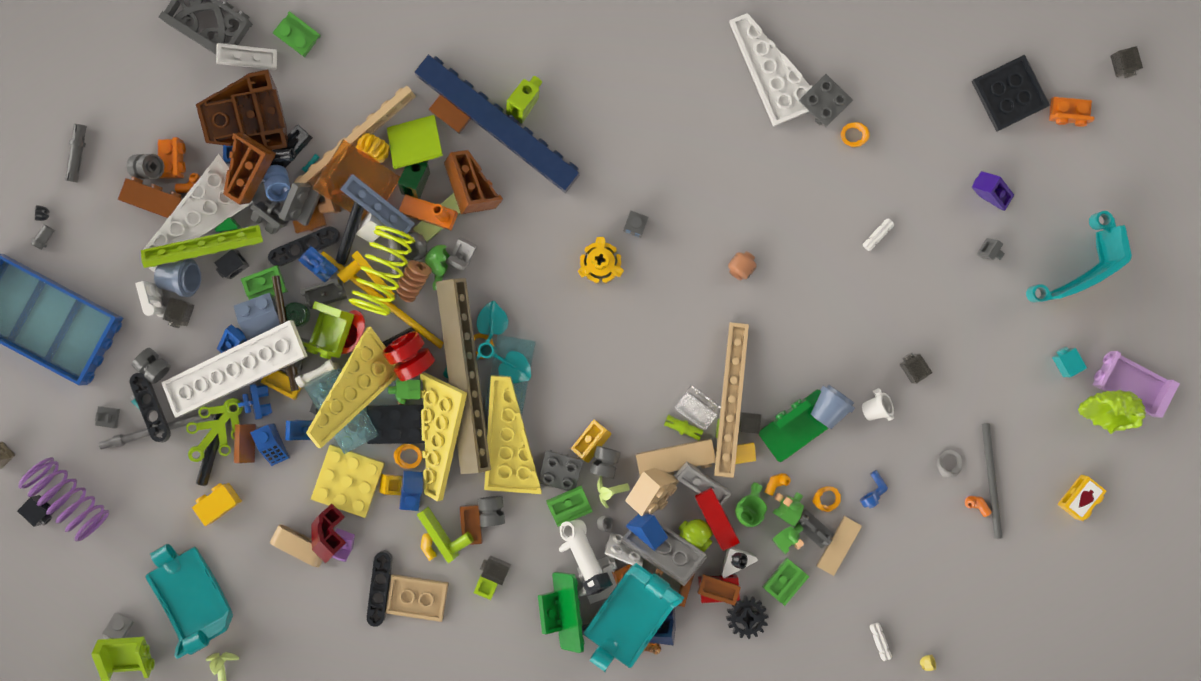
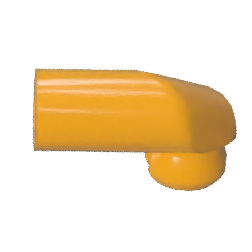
[764,473,791,496]

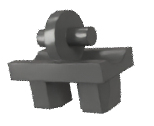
[250,200,289,234]

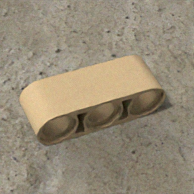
[270,524,322,567]

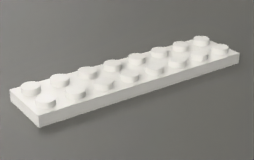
[161,320,308,418]

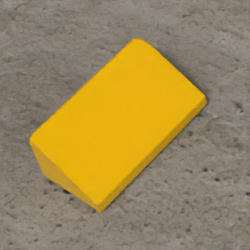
[570,419,612,463]
[715,442,756,464]

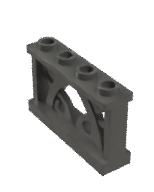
[158,0,253,55]

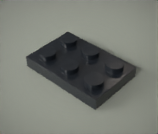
[367,405,425,444]

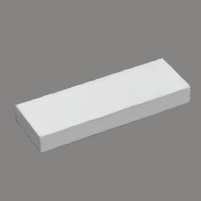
[216,43,277,70]

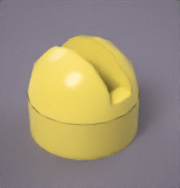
[920,654,936,671]

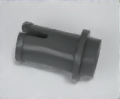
[31,224,55,250]

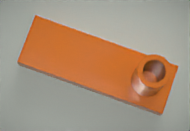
[399,194,458,230]

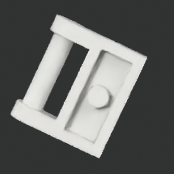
[135,281,169,317]
[295,360,341,388]

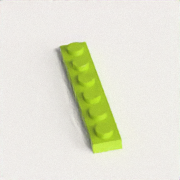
[141,225,263,268]

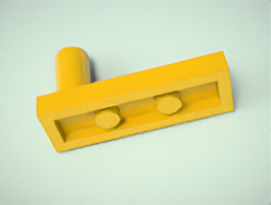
[337,251,396,298]

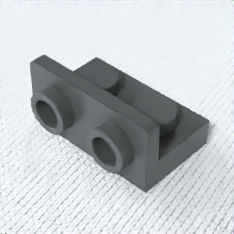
[279,183,321,226]

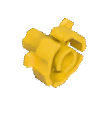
[578,237,624,284]

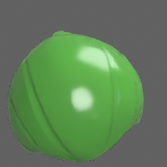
[425,245,450,290]
[735,482,767,527]

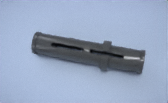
[65,123,87,183]

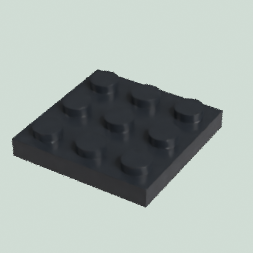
[971,55,1050,132]

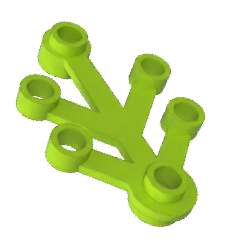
[186,398,243,462]

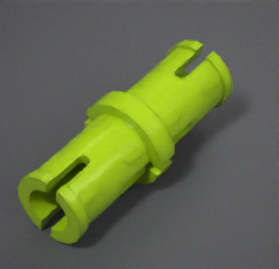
[664,414,704,441]

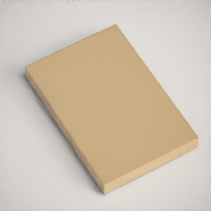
[385,574,449,622]

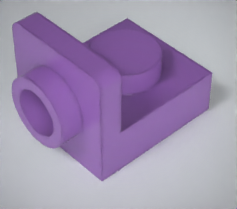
[332,528,355,562]

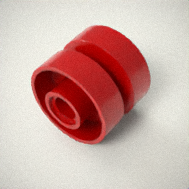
[382,331,435,381]

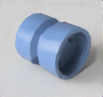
[263,165,291,202]

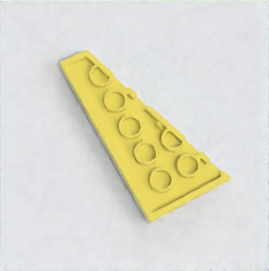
[306,326,397,448]
[420,372,467,501]
[484,375,542,494]

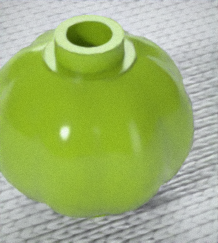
[678,519,713,552]

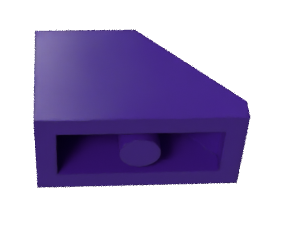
[972,171,1014,211]

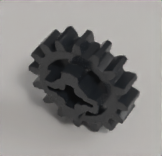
[726,595,769,639]

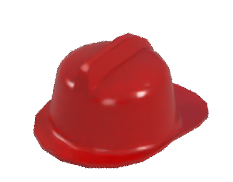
[341,310,365,354]

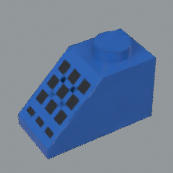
[250,423,290,466]

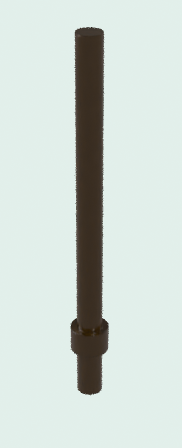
[272,275,299,391]

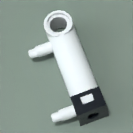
[559,520,613,596]

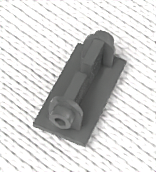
[795,509,835,549]

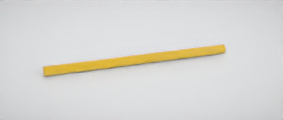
[321,251,444,349]

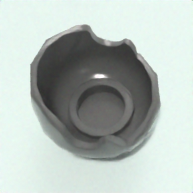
[401,232,427,261]

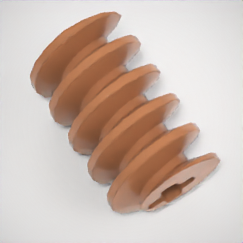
[396,260,432,302]

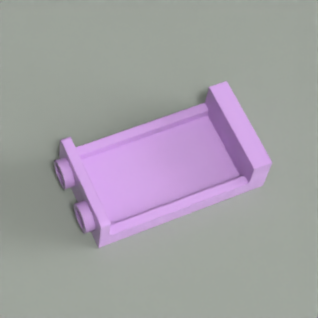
[1092,351,1180,418]

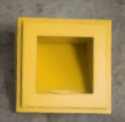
[379,474,403,495]

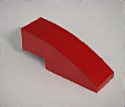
[695,488,740,551]

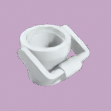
[862,388,895,421]

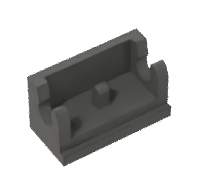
[300,279,347,309]

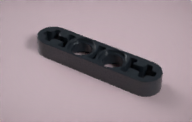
[268,226,340,266]
[129,373,171,443]
[366,551,393,627]

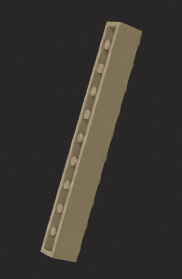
[436,278,491,474]

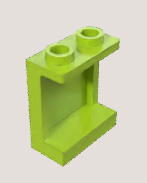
[302,301,355,360]
[91,637,155,681]

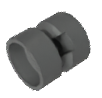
[126,154,165,179]
[132,348,171,384]
[590,446,621,479]
[478,496,505,527]

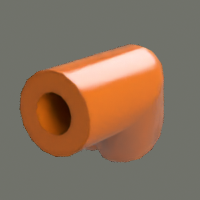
[175,173,200,193]
[965,496,992,517]

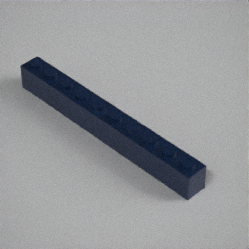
[414,54,580,194]

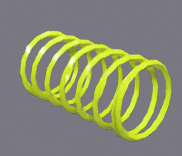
[349,225,415,315]

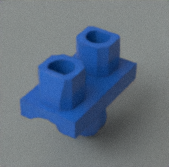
[298,246,338,282]
[238,384,272,420]

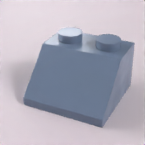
[234,293,280,341]

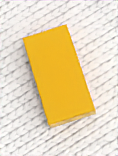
[260,370,302,400]

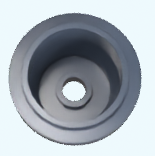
[154,259,201,297]
[810,385,855,429]

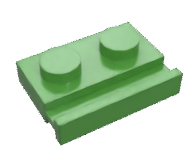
[273,11,321,58]
[241,265,288,300]
[546,485,593,527]
[762,558,809,606]

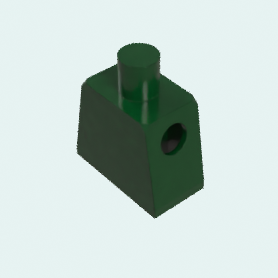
[398,160,430,199]

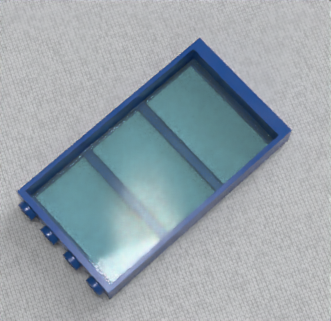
[0,253,123,386]

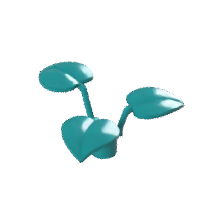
[443,301,531,384]

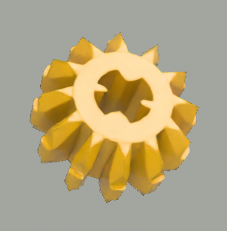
[356,133,390,163]

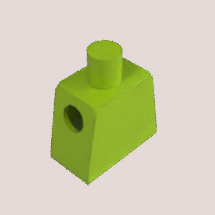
[506,76,542,124]

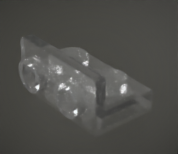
[674,385,721,431]

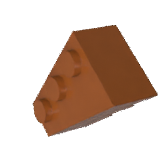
[223,133,276,205]
[444,150,503,215]
[117,176,182,218]

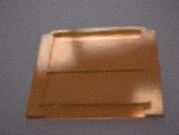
[312,139,400,220]

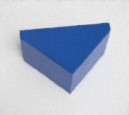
[626,514,668,551]

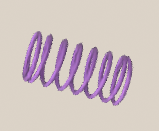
[18,457,109,541]

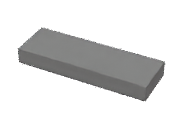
[675,462,732,505]

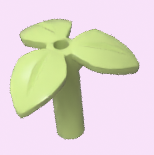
[597,476,630,508]
[205,652,240,681]

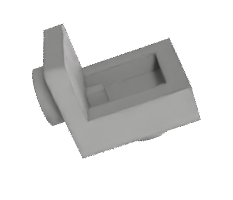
[447,237,477,270]
[102,613,134,639]

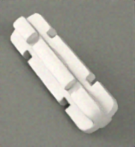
[863,219,894,251]
[870,622,892,661]

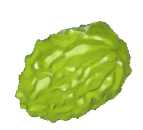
[1078,390,1146,434]

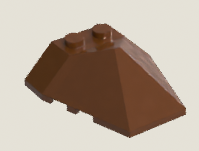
[196,69,288,150]

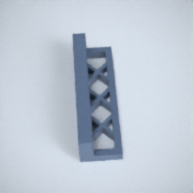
[340,174,415,238]

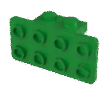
[758,389,829,462]
[538,572,585,653]

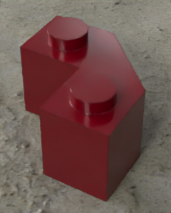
[311,504,346,563]

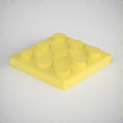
[311,444,385,518]

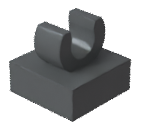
[977,238,1005,260]
[95,406,120,428]

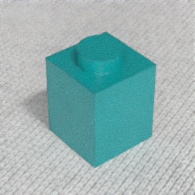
[1052,347,1087,377]

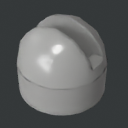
[596,516,613,531]

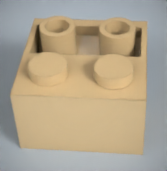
[625,468,679,516]

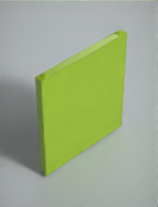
[387,115,443,169]

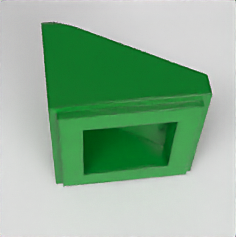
[214,217,242,233]

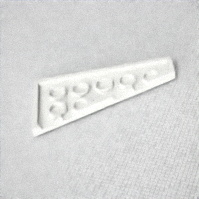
[729,13,812,127]
[143,154,254,267]

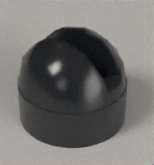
[35,205,50,221]
[731,552,748,569]

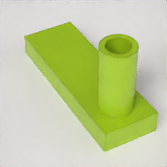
[417,506,474,563]

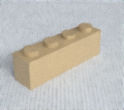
[635,438,716,476]

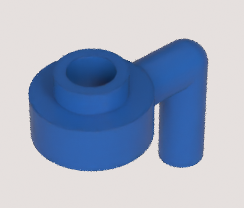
[860,470,888,509]

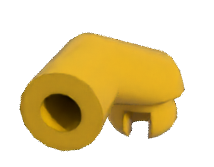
[420,533,437,561]

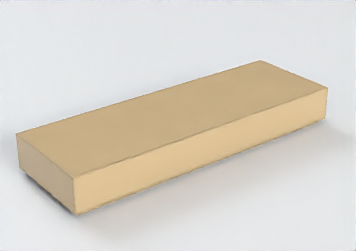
[816,516,862,576]

